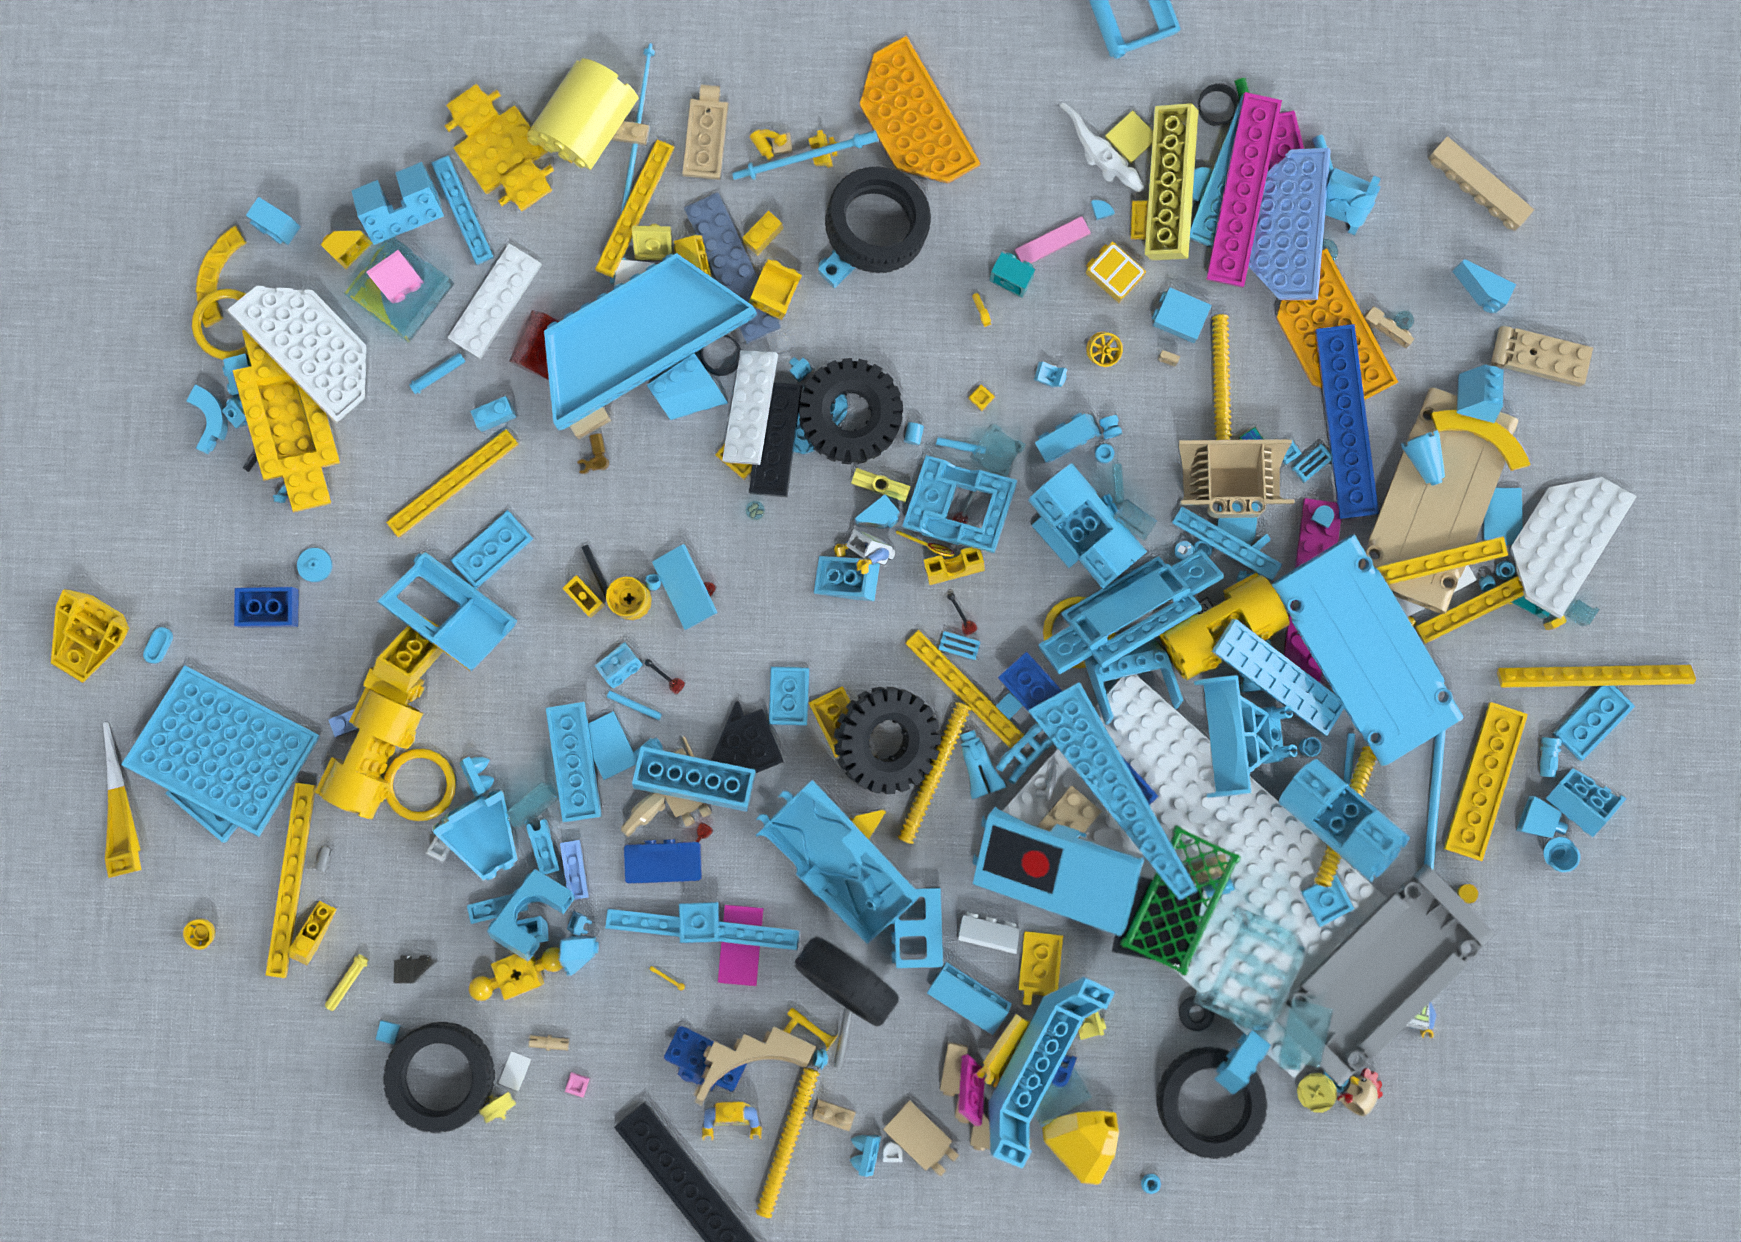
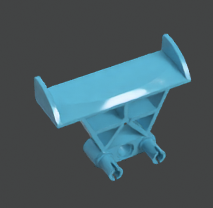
[1194,676,1298,798]

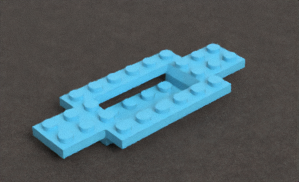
[1038,549,1224,675]

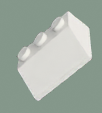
[957,912,1020,954]

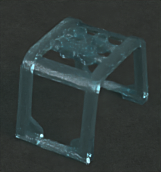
[1193,906,1305,1032]

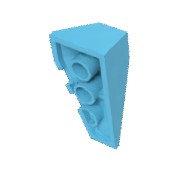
[560,935,599,976]

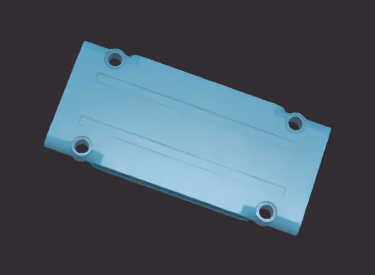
[1272,534,1464,766]

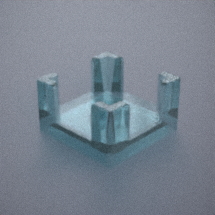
[970,424,1026,477]

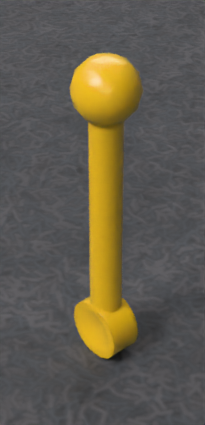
[649,966,685,991]

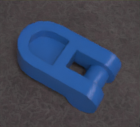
[1051,1055,1077,1088]

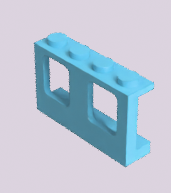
[891,887,943,968]

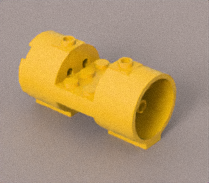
[1158,572,1290,681]
[315,687,424,819]

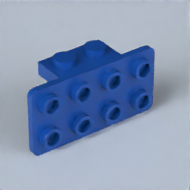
[624,839,702,884]
[664,1026,747,1092]

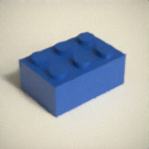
[234,587,299,628]

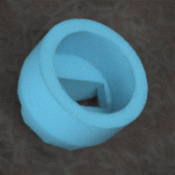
[645,574,661,591]
[1479,575,1496,591]

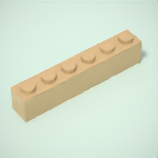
[1428,136,1535,232]

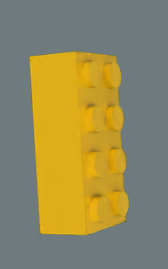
[373,616,443,693]

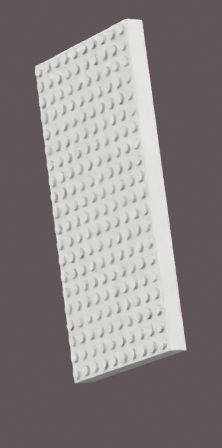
[1001,674,1387,1078]

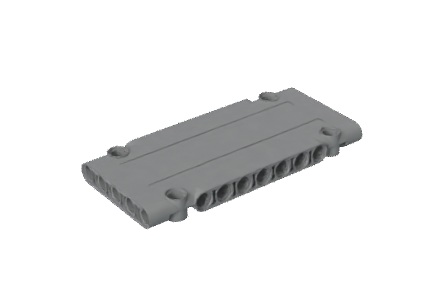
[1271,864,1495,1086]

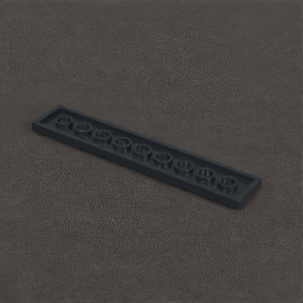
[614,1101,757,1242]

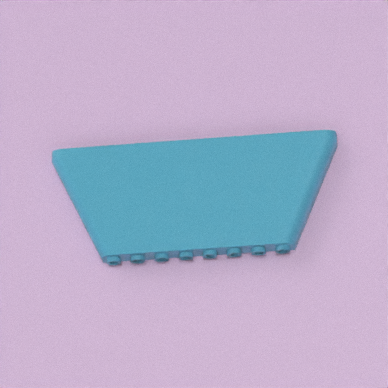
[544,253,757,431]

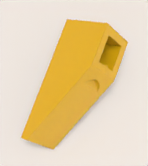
[289,901,337,966]

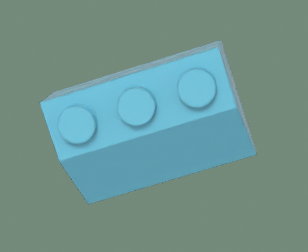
[1457,365,1504,423]

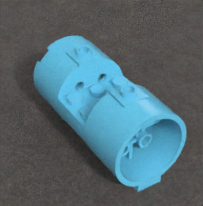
[1028,463,1147,589]
[1279,759,1410,882]

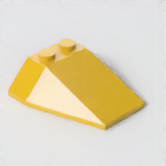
[51,589,129,683]

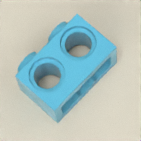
[818,250,856,289]

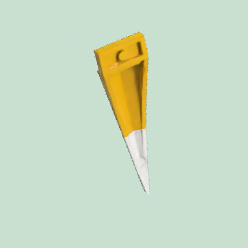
[103,722,142,878]

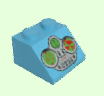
[855,494,900,529]

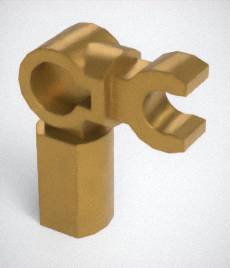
[577,433,609,474]

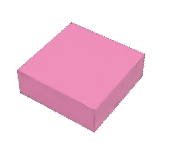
[565,1072,590,1098]

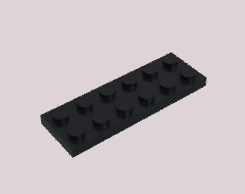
[749,382,802,498]

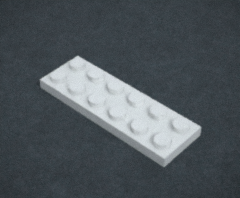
[448,244,542,359]
[722,350,778,465]

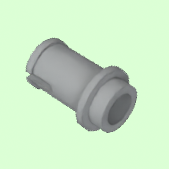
[314,846,334,872]

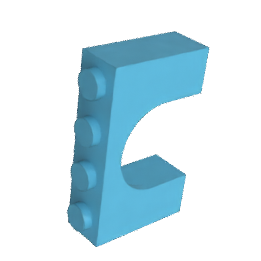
[487,869,575,961]

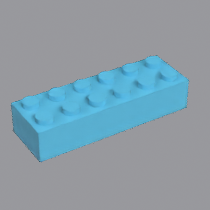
[632,746,756,812]

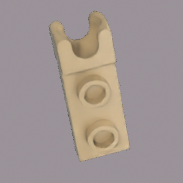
[1364,306,1415,349]

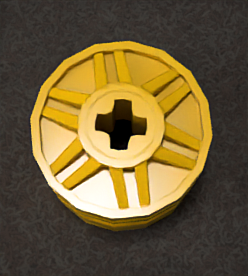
[606,576,652,620]

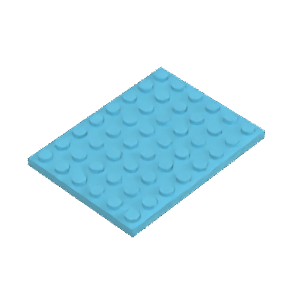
[121,665,320,837]

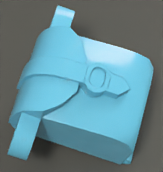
[1325,168,1381,235]

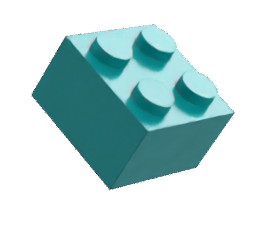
[989,252,1036,298]

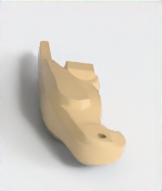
[621,792,667,837]

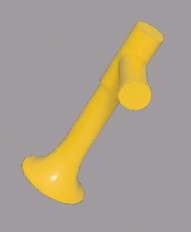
[782,1007,838,1051]

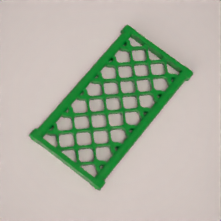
[1120,825,1241,976]

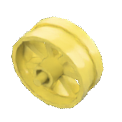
[479,1091,516,1123]

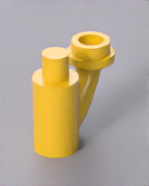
[749,129,788,160]

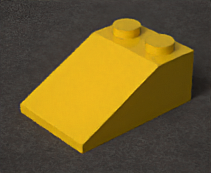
[808,686,870,758]

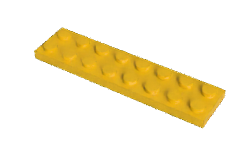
[1443,702,1528,861]

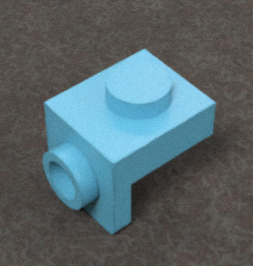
[1034,361,1067,388]

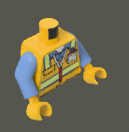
[702,1102,762,1140]

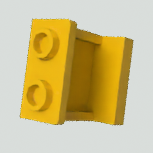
[748,259,802,320]

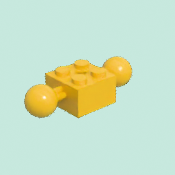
[469,947,563,1001]

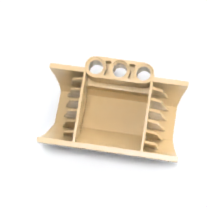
[1179,439,1294,518]

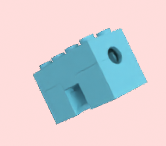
[351,162,444,245]

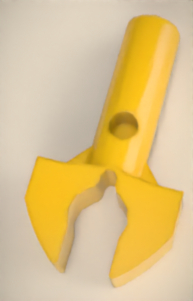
[972,293,991,327]

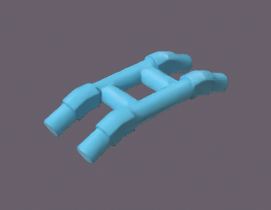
[996,723,1054,784]

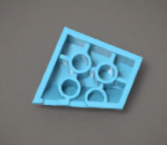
[647,353,728,420]
[1546,768,1627,837]

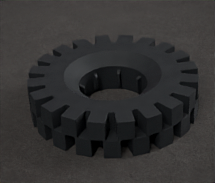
[799,358,903,465]
[834,686,941,795]

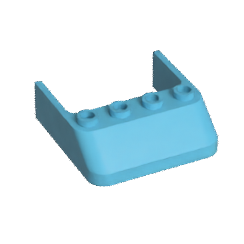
[1084,639,1183,725]

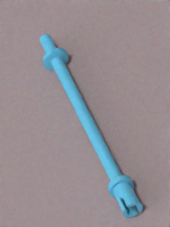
[732,130,879,180]

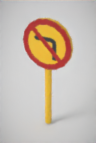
[896,530,955,557]

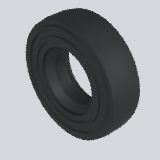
[1179,996,1214,1031]

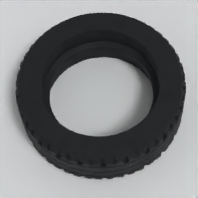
[825,166,931,273]
[795,936,899,1027]
[383,1022,495,1133]
[1156,1047,1267,1159]

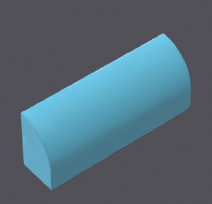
[927,962,1012,1035]

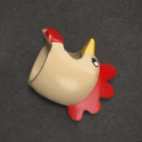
[1337,1068,1383,1116]

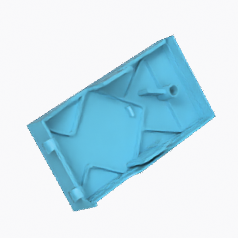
[755,780,921,944]

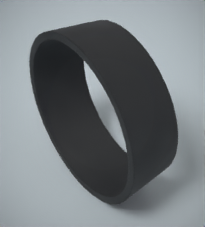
[1198,83,1239,126]
[701,335,741,376]

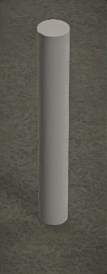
[834,1009,852,1068]

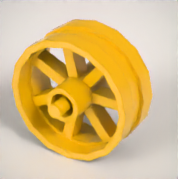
[1086,331,1123,367]

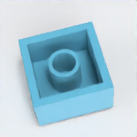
[246,197,300,245]

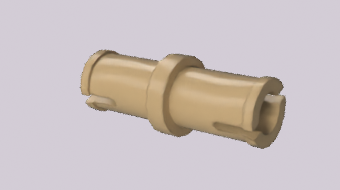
[529,1035,569,1051]

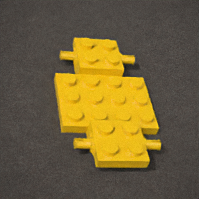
[444,84,555,212]

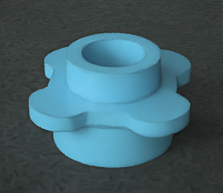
[813,1048,828,1070]

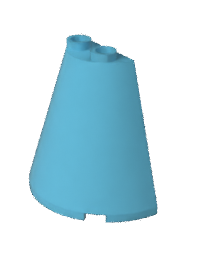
[432,790,517,880]

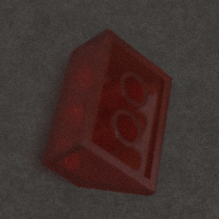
[509,310,560,380]

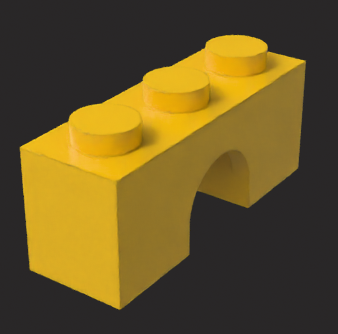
[923,547,985,585]

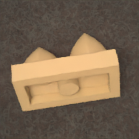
[813,1099,856,1131]

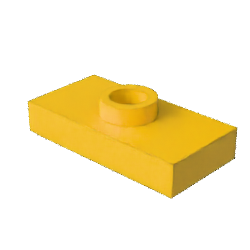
[1131,200,1148,240]

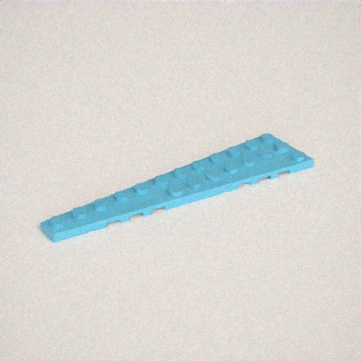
[1028,682,1197,900]

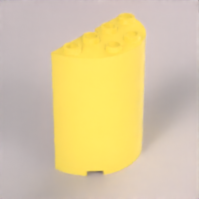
[527,58,638,170]

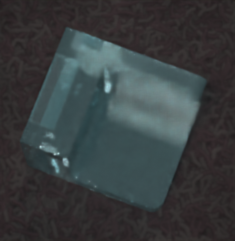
[1566,599,1600,626]

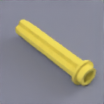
[325,954,368,1011]

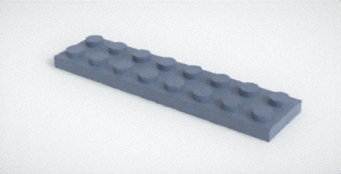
[684,192,781,344]

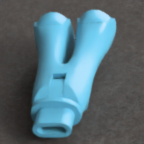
[960,730,1006,800]

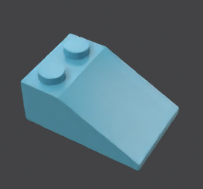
[1452,259,1517,313]
[814,556,880,601]

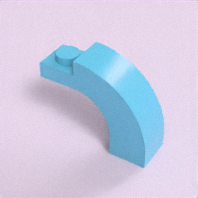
[187,385,228,455]

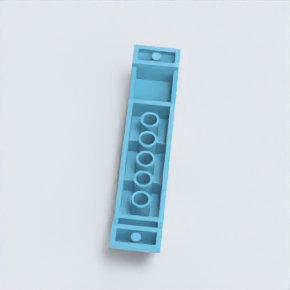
[989,977,1115,1169]

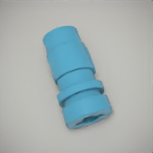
[1540,737,1562,778]

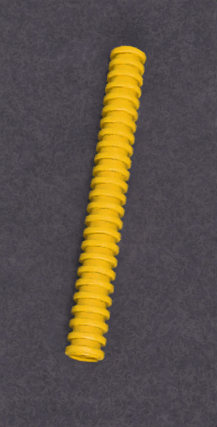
[1212,314,1232,440]
[898,702,972,844]
[1314,746,1377,887]
[755,1067,820,1218]

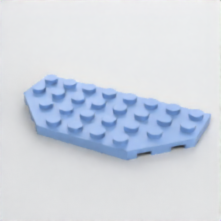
[1248,148,1330,300]

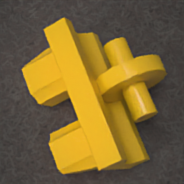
[809,130,839,168]

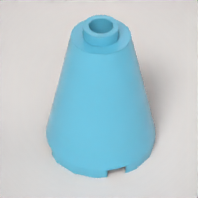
[1401,430,1445,486]

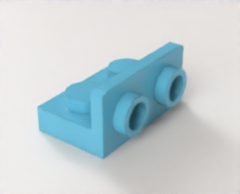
[595,642,643,688]

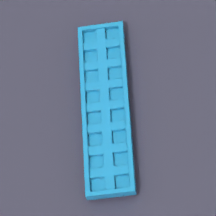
[1212,619,1344,736]

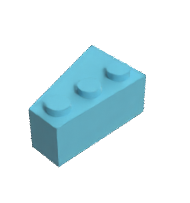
[1035,413,1102,463]
[1215,1030,1271,1094]

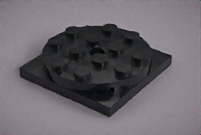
[1111,877,1204,967]

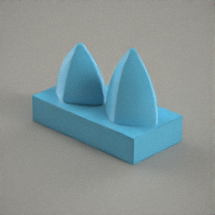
[459,757,494,798]
[850,1135,881,1177]

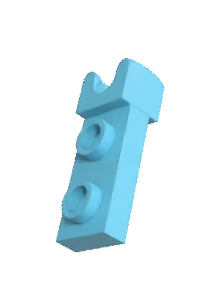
[526,819,560,875]

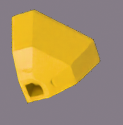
[1041,1111,1119,1185]

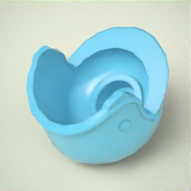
[1543,837,1580,872]

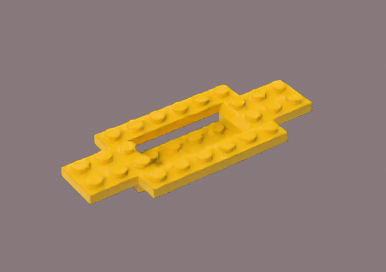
[233,330,340,513]

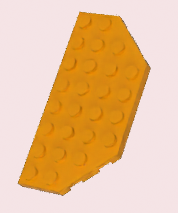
[860,36,981,184]
[1276,248,1398,400]

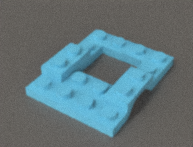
[903,455,1018,554]

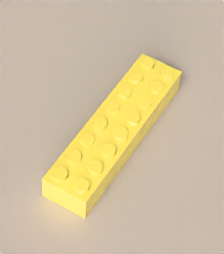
[1145,103,1198,260]

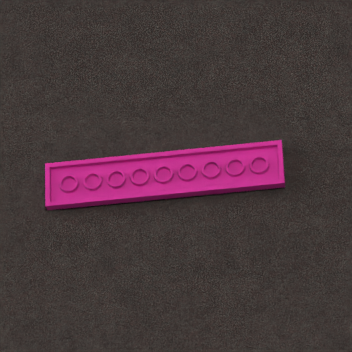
[1206,92,1282,288]
[1283,498,1341,683]

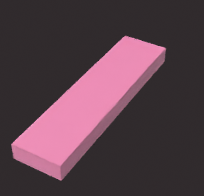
[1015,216,1091,263]

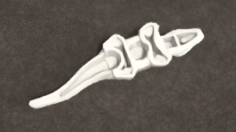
[1059,103,1144,192]

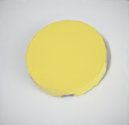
[1297,1073,1337,1113]

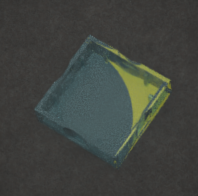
[344,237,454,343]

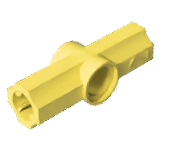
[851,468,911,502]

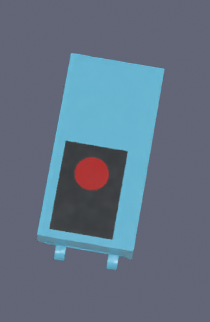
[972,807,1144,936]

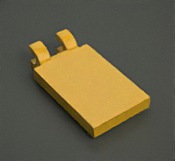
[1018,931,1063,1005]
[976,1014,1030,1088]

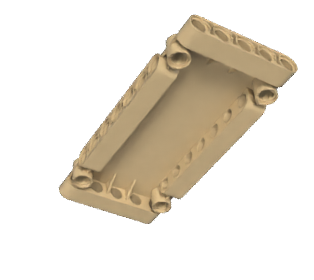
[1359,388,1519,614]

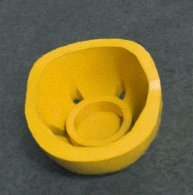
[183,918,215,950]

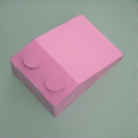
[367,250,424,304]

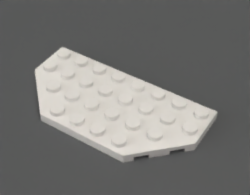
[227,286,366,423]
[1510,477,1637,619]

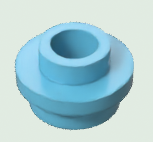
[1495,561,1515,580]
[1141,1173,1161,1194]

